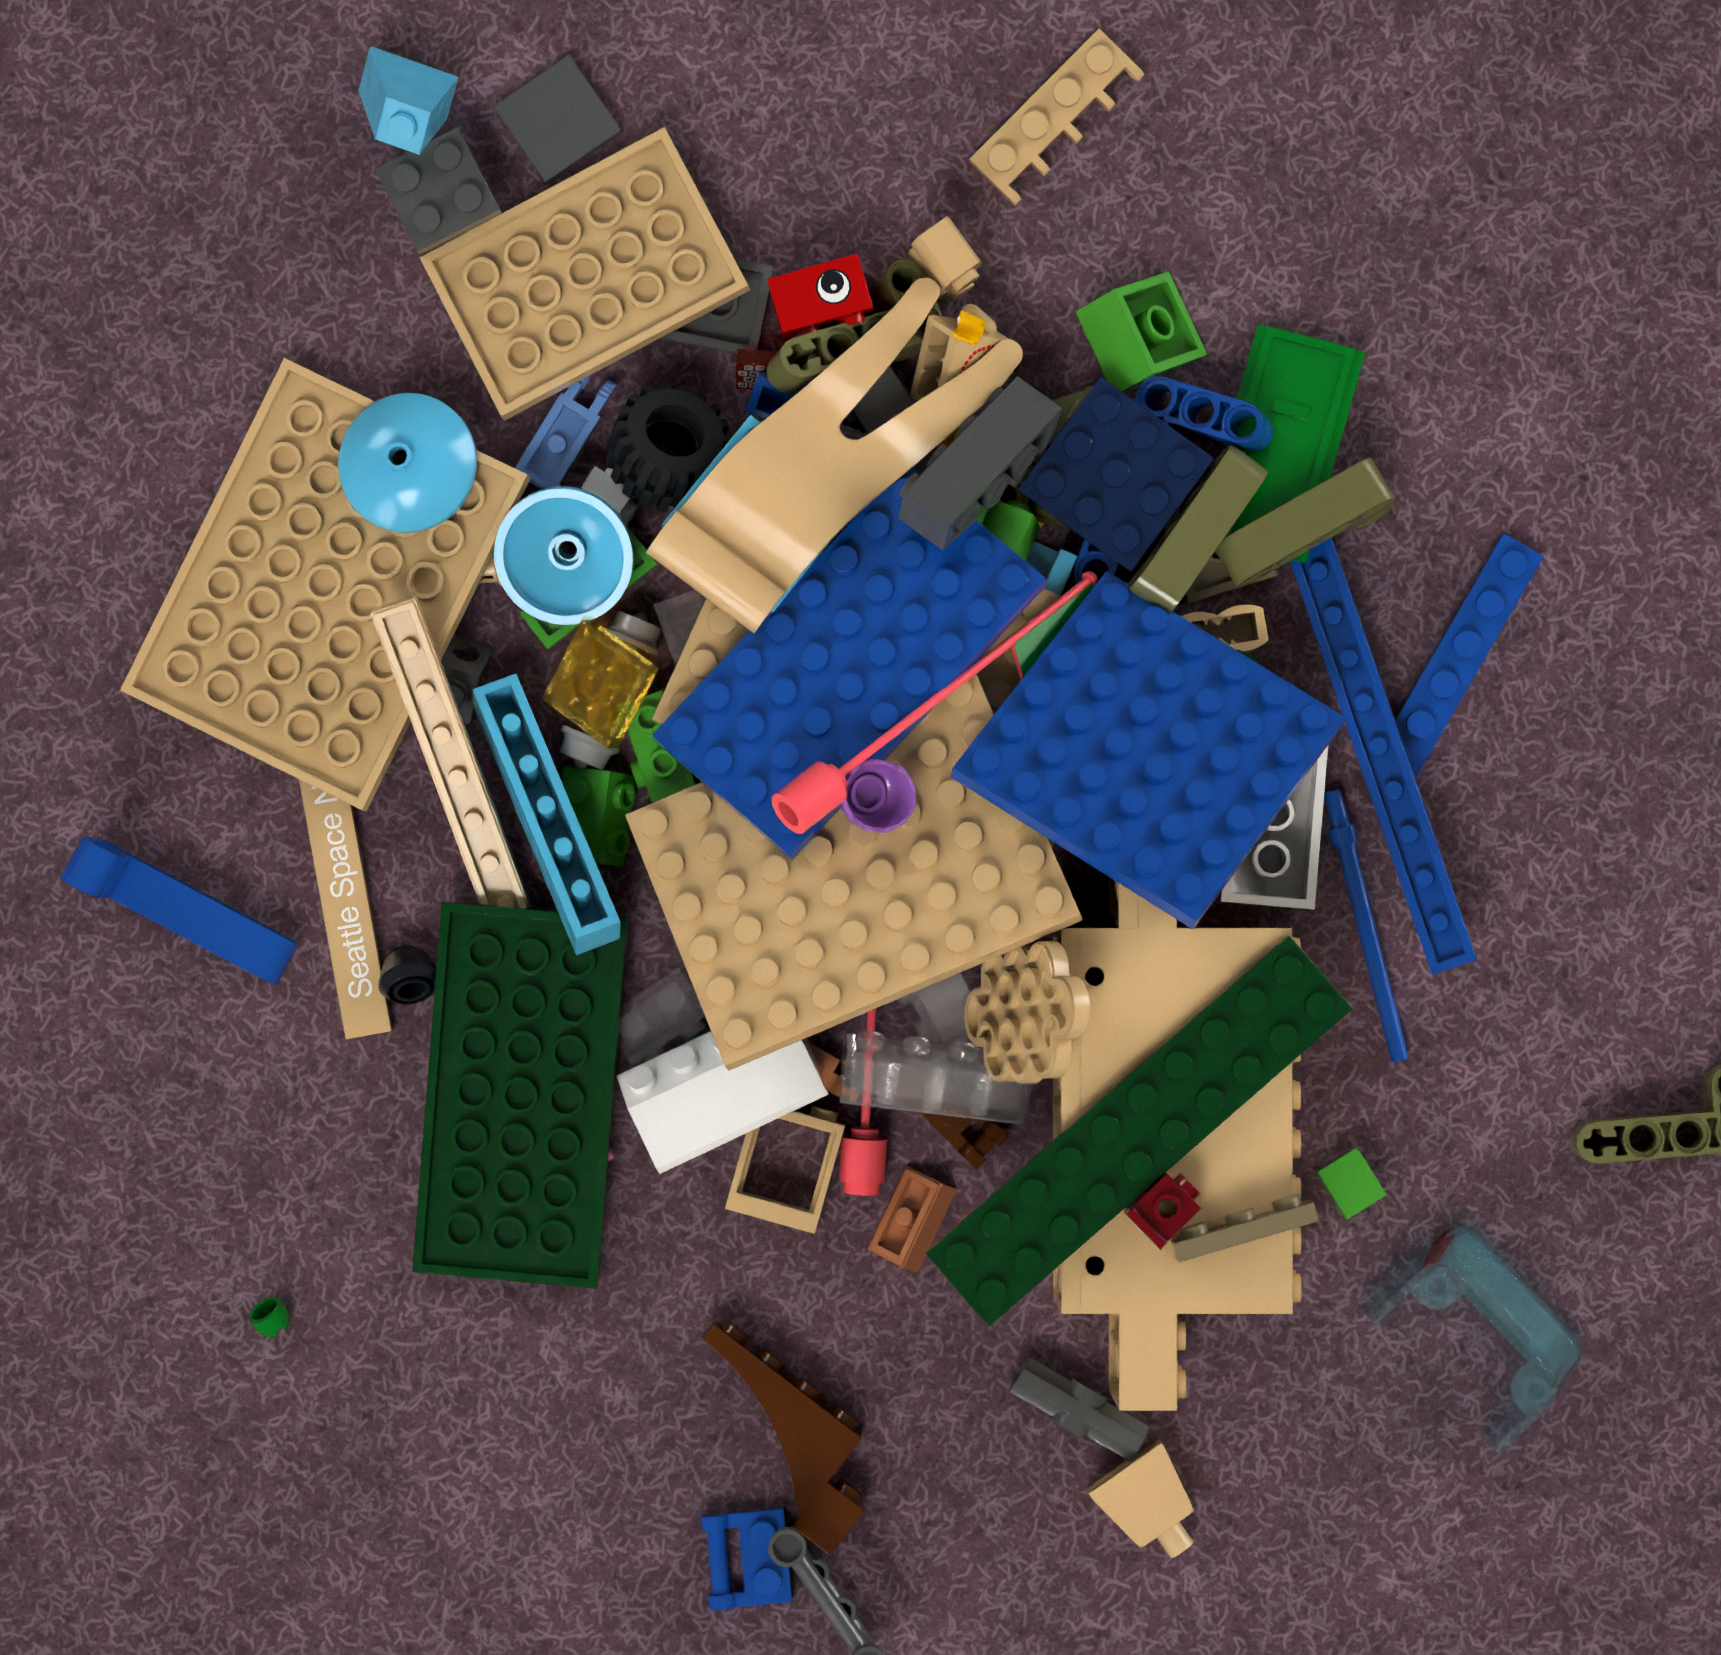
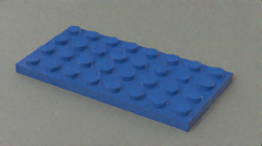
[652,468,1048,860]

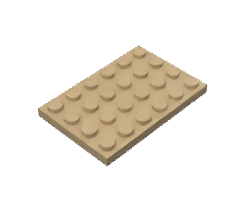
[419,127,750,421]

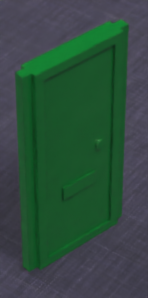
[1222,325,1365,564]

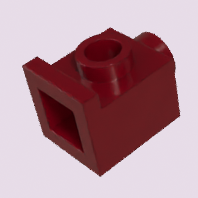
[1124,1173,1201,1250]

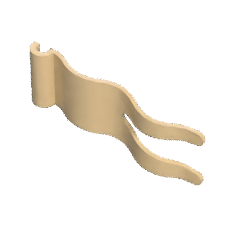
[646,278,1023,634]

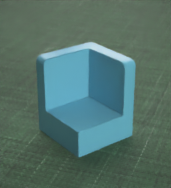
[1026,542,1077,596]

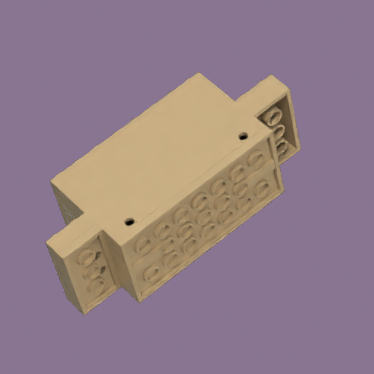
[1053,876,1301,1411]

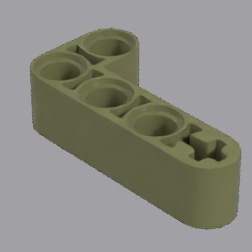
[767,259,942,393]
[1124,443,1268,614]
[1215,458,1395,588]
[1569,1062,1721,1164]

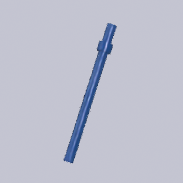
[1324,789,1409,1062]

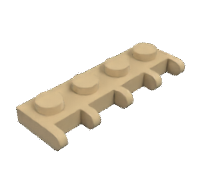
[969,29,1144,206]

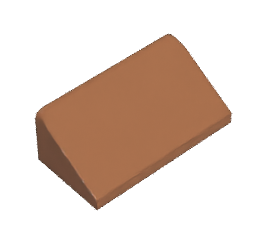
[867,1165,957,1272]

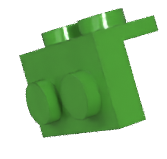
[562,766,635,867]

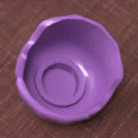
[839,759,916,833]

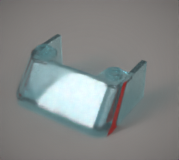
[1362,1226,1583,1455]

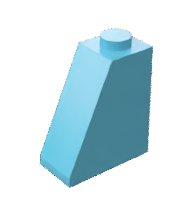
[359,46,459,155]

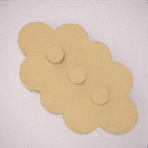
[964,941,1090,1084]

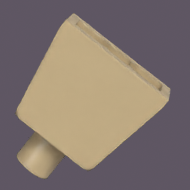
[1086,1438,1194,1558]

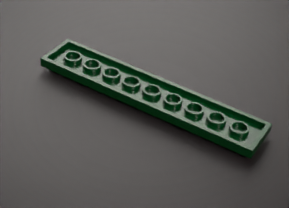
[925,936,1353,1327]

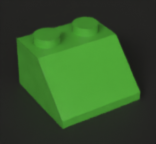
[1075,272,1208,392]

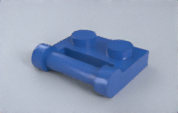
[701,1507,792,1610]

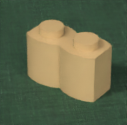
[907,216,982,302]
[1181,605,1268,653]

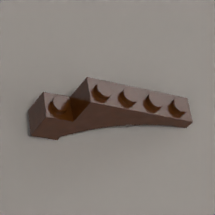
[702,1320,864,1556]

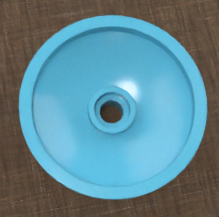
[338,393,477,533]
[494,486,634,625]

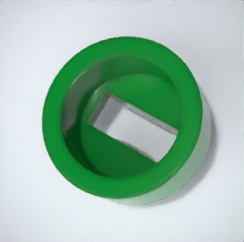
[248,1297,290,1338]

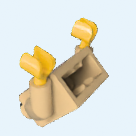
[910,304,1020,448]

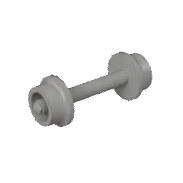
[560,611,662,770]

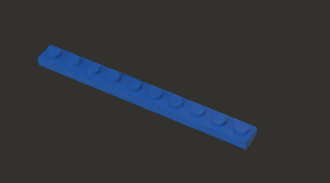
[1290,538,1478,975]

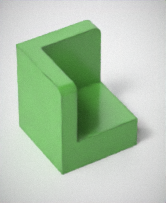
[1314,1149,1387,1220]

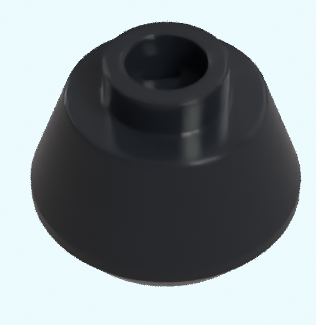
[378,945,436,1005]

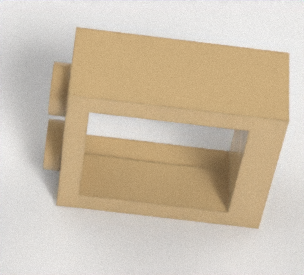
[725,1106,845,1234]

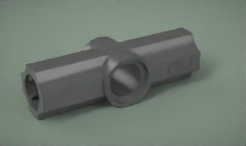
[1009,1356,1150,1461]

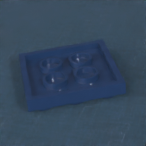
[1018,377,1214,573]

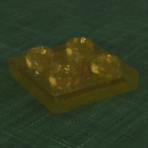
[542,620,659,748]

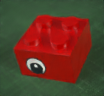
[767,253,873,343]

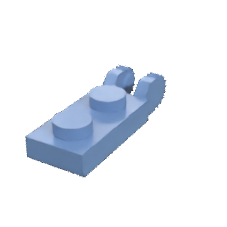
[515,375,617,489]

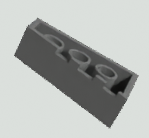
[898,376,1062,550]

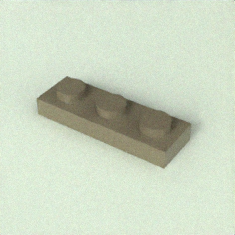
[1170,1194,1319,1262]

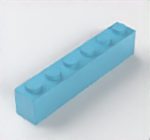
[472,674,621,955]

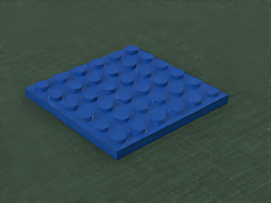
[951,571,1345,929]

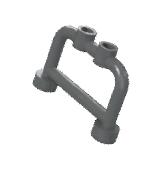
[768,1527,886,1655]

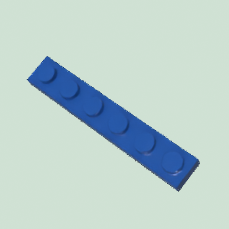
[1395,533,1544,779]

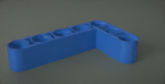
[1074,376,1273,583]
[60,836,298,985]

